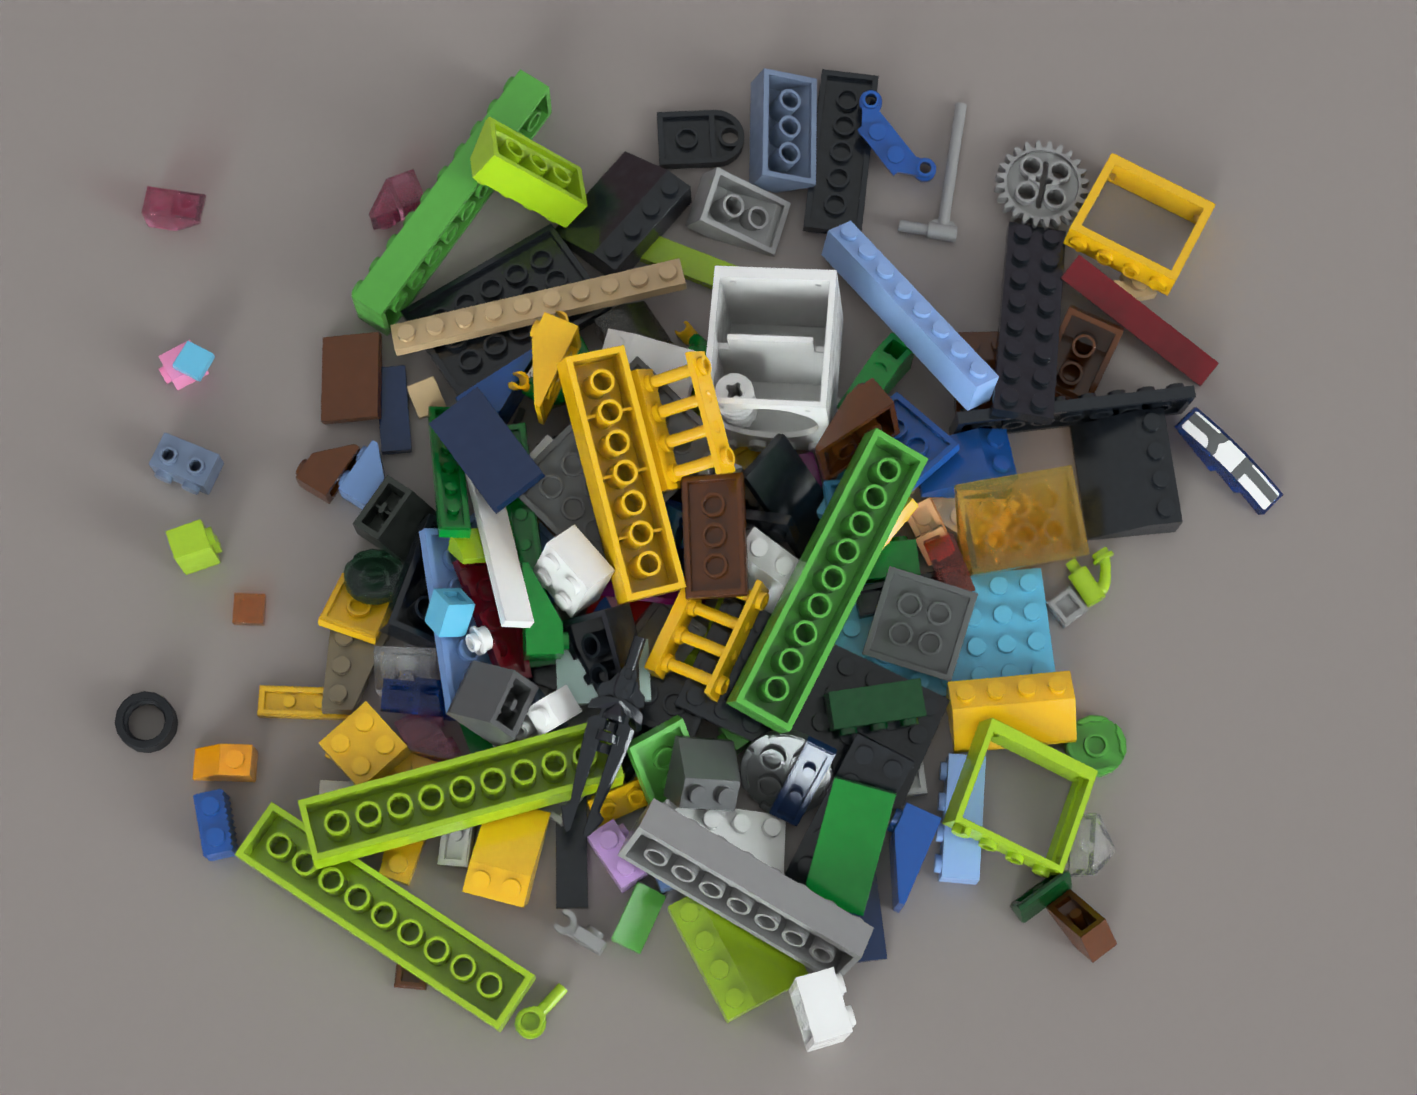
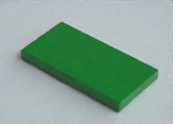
[806,776,896,916]

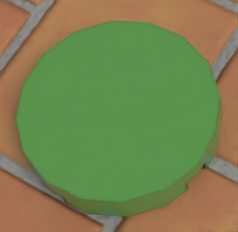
[1064,715,1126,777]

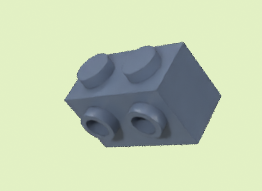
[149,432,224,495]

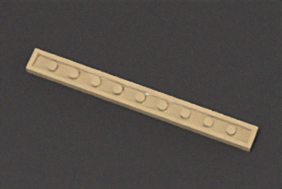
[390,258,687,356]

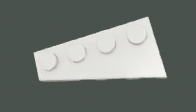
[663,799,786,874]

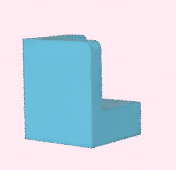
[425,588,475,637]

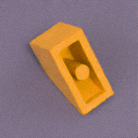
[193,744,258,782]

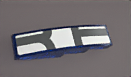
[1174,407,1284,515]

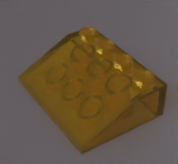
[954,465,1090,579]

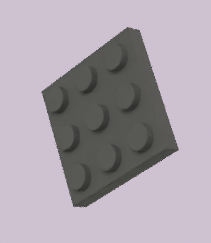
[862,566,978,682]

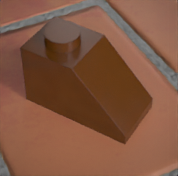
[295,444,360,504]
[1046,889,1117,963]

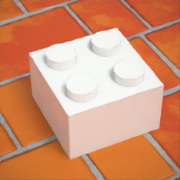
[533,524,615,618]

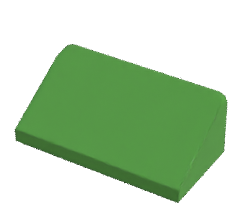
[611,881,666,954]

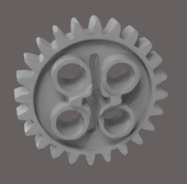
[994,140,1089,230]

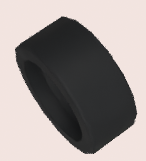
[115,691,178,753]

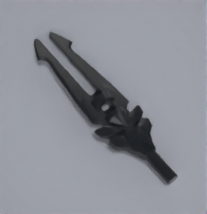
[561,635,646,837]

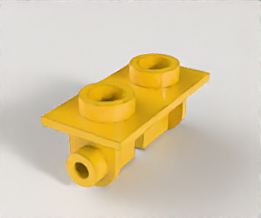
[587,777,648,827]

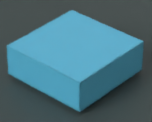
[172,341,215,382]

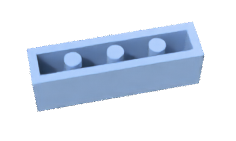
[934,753,986,885]

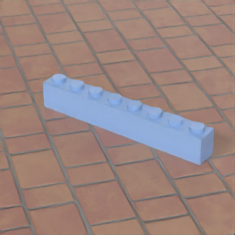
[821,221,999,411]

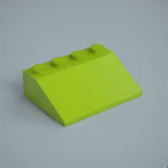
[668,896,808,1023]

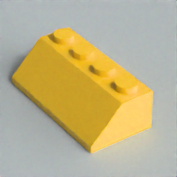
[946,671,1077,753]

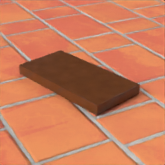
[681,472,749,600]

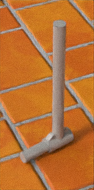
[898,102,967,242]

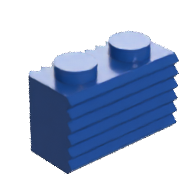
[193,789,239,861]

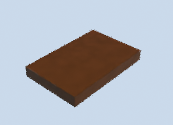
[321,332,382,425]

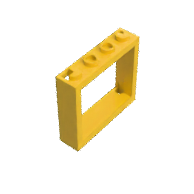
[1063,153,1216,296]

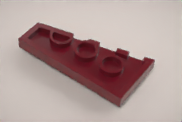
[452,559,532,679]

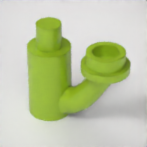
[1065,547,1114,608]

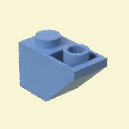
[338,440,386,510]

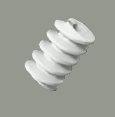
[715,373,758,429]

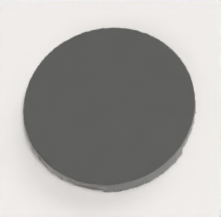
[740,730,834,815]

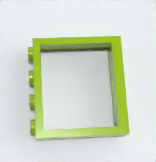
[942,718,1098,878]

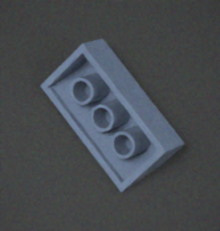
[749,68,817,193]

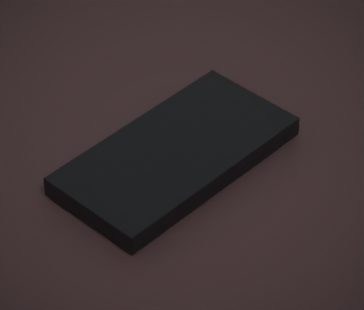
[743,433,824,560]

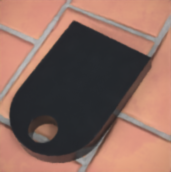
[657,110,744,169]

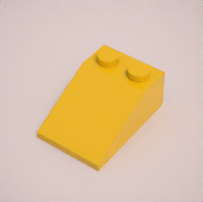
[530,312,581,425]
[462,809,551,907]

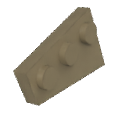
[321,629,391,715]

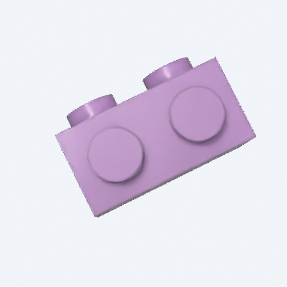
[587,819,648,893]

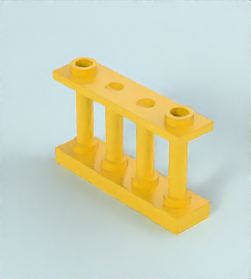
[631,351,736,492]
[644,580,769,702]

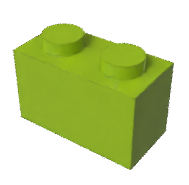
[165,519,223,575]

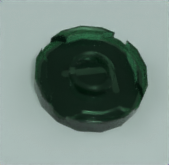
[344,549,403,605]

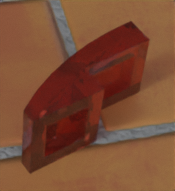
[923,533,975,591]

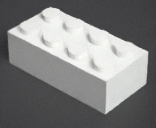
[789,967,856,1052]

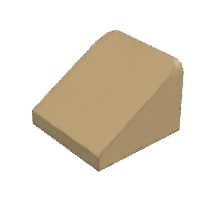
[407,376,446,420]

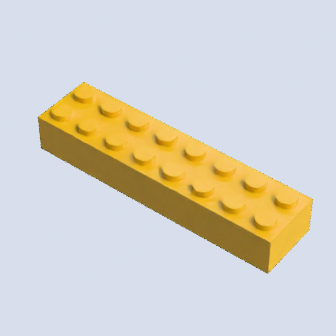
[556,345,686,605]

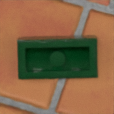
[1010,870,1072,923]

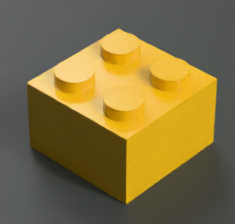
[319,701,411,785]

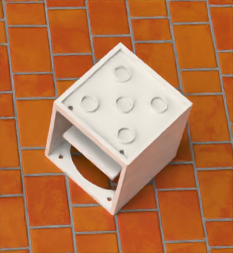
[706,266,844,454]

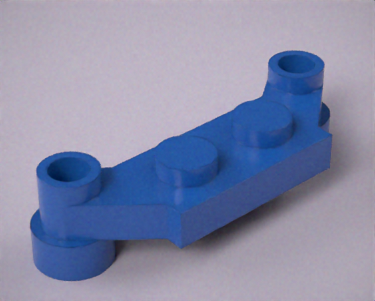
[857,90,936,182]

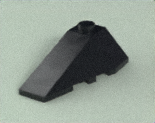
[562,603,641,734]

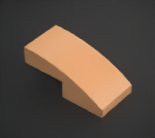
[908,497,956,566]

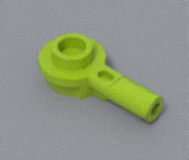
[515,983,568,1039]

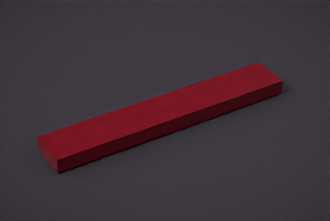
[1061,255,1219,386]

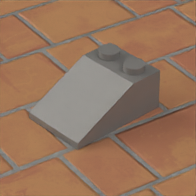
[685,167,791,256]

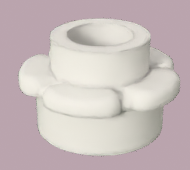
[465,626,493,656]

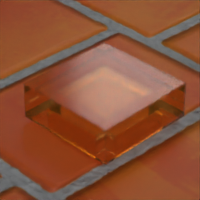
[232,593,266,626]

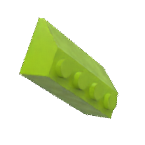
[470,116,588,228]

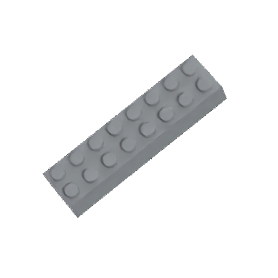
[617,798,874,976]

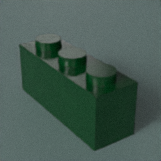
[824,678,927,736]

